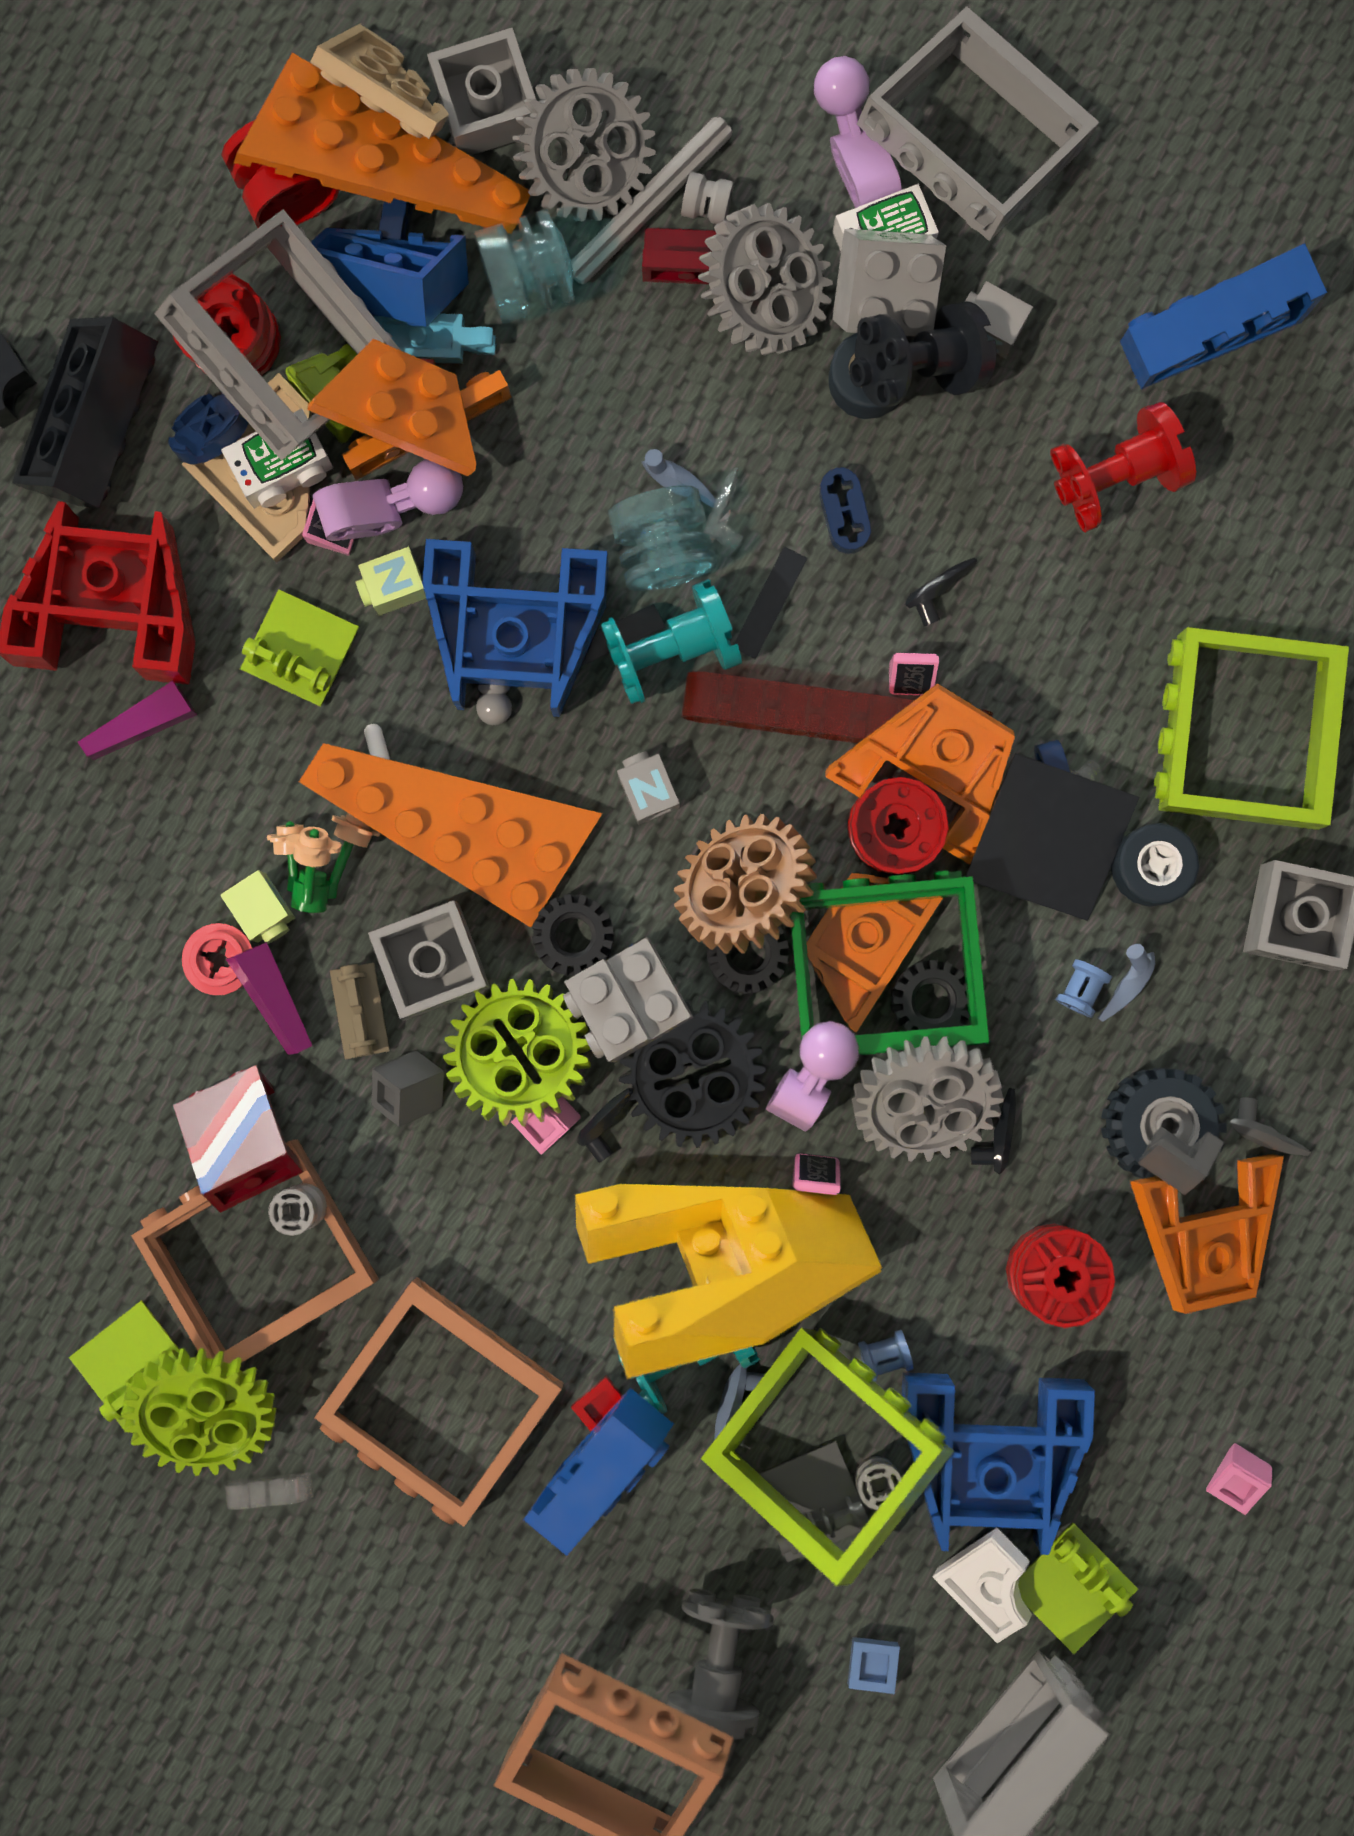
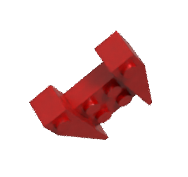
[0,501,196,685]

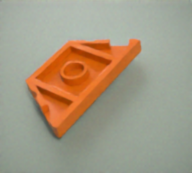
[307,339,477,476]
[807,873,943,1033]

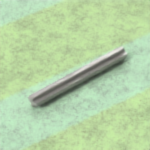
[566,117,733,284]

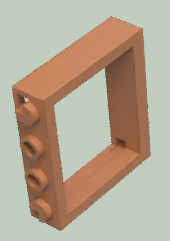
[131,1139,379,1364]
[314,1277,564,1527]
[494,1653,733,1836]

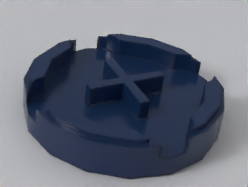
[168,390,249,465]

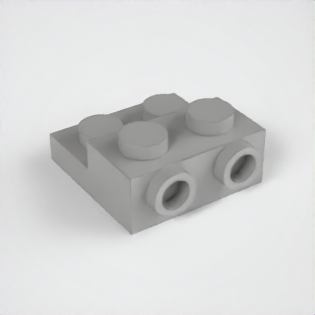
[563,937,694,1063]

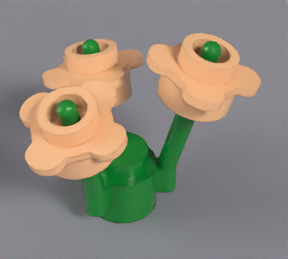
[267,813,380,913]

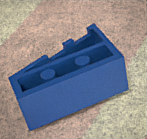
[311,228,469,327]
[523,1388,674,1556]

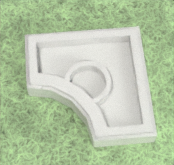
[933,1528,1032,1643]

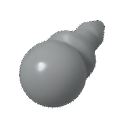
[476,684,512,726]

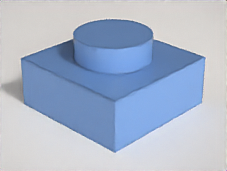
[847,1637,900,1694]

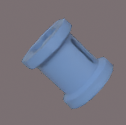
[1055,959,1112,1018]
[858,1330,914,1382]

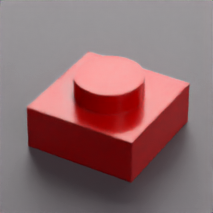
[571,1375,623,1432]

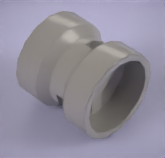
[681,171,734,224]
[269,1183,327,1236]
[854,1456,902,1510]

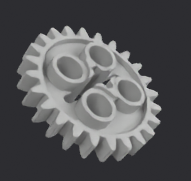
[512,68,656,221]
[698,203,833,355]
[852,1036,1004,1162]

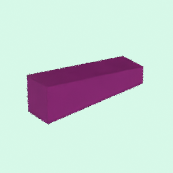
[78,681,197,760]
[226,942,312,1055]

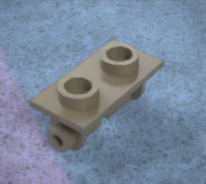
[330,963,390,1059]

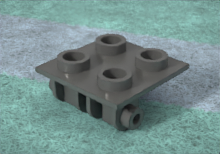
[759,1441,869,1563]

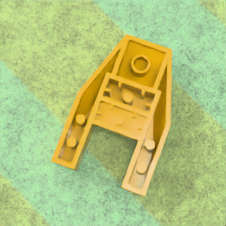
[575,1184,882,1378]

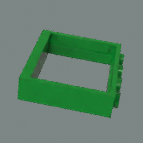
[790,871,989,1055]

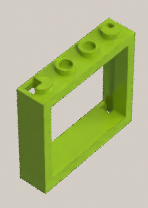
[1153,627,1349,830]
[700,1327,954,1586]

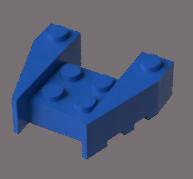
[422,539,609,717]
[902,1372,1095,1555]

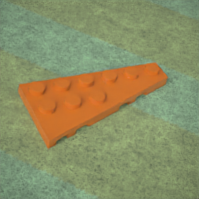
[234,52,531,234]
[299,743,602,927]

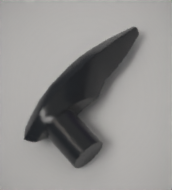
[905,558,977,627]
[577,1088,633,1163]
[971,1088,1016,1175]

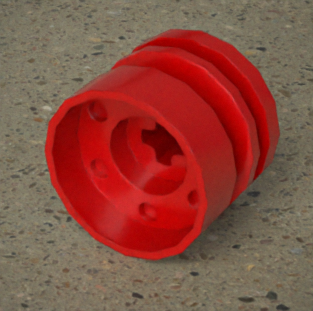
[221,120,340,228]
[173,274,281,376]
[847,777,949,874]
[1006,1224,1115,1328]

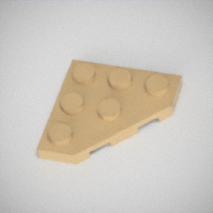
[310,24,449,139]
[182,373,312,563]

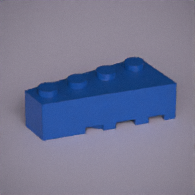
[1120,243,1327,389]

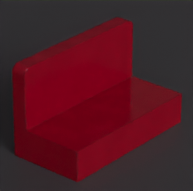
[642,228,716,284]

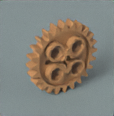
[674,814,817,954]

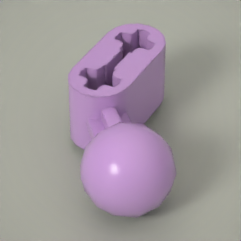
[814,56,902,208]
[312,459,463,541]
[766,1021,859,1132]

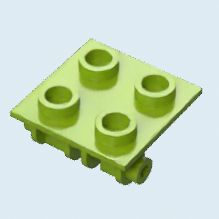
[240,589,359,707]
[69,1300,180,1428]
[1018,1522,1138,1654]

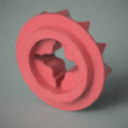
[182,923,252,995]

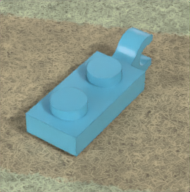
[374,314,496,364]

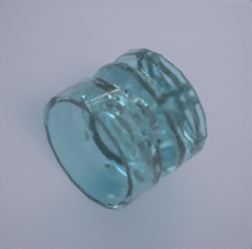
[474,209,575,324]
[608,486,717,591]

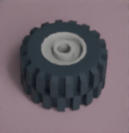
[1101,1068,1227,1179]

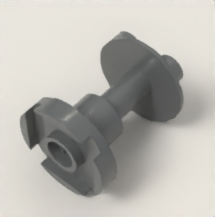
[666,1588,774,1739]

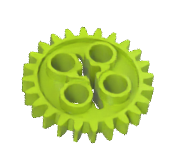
[443,979,591,1127]
[121,1348,276,1476]

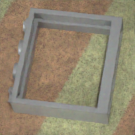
[857,6,1099,241]
[155,210,401,461]
[933,1650,1109,1836]

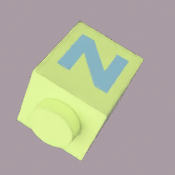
[355,547,426,616]
[220,870,295,944]

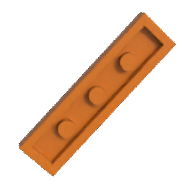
[341,370,511,480]

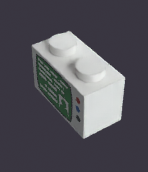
[833,184,939,251]
[221,409,333,508]

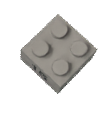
[427,28,536,156]
[832,229,946,336]
[1243,860,1354,971]
[368,900,491,1020]

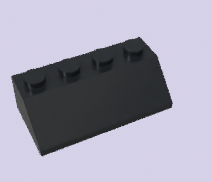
[12,317,158,508]

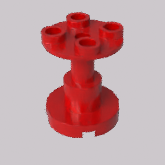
[1050,402,1196,533]

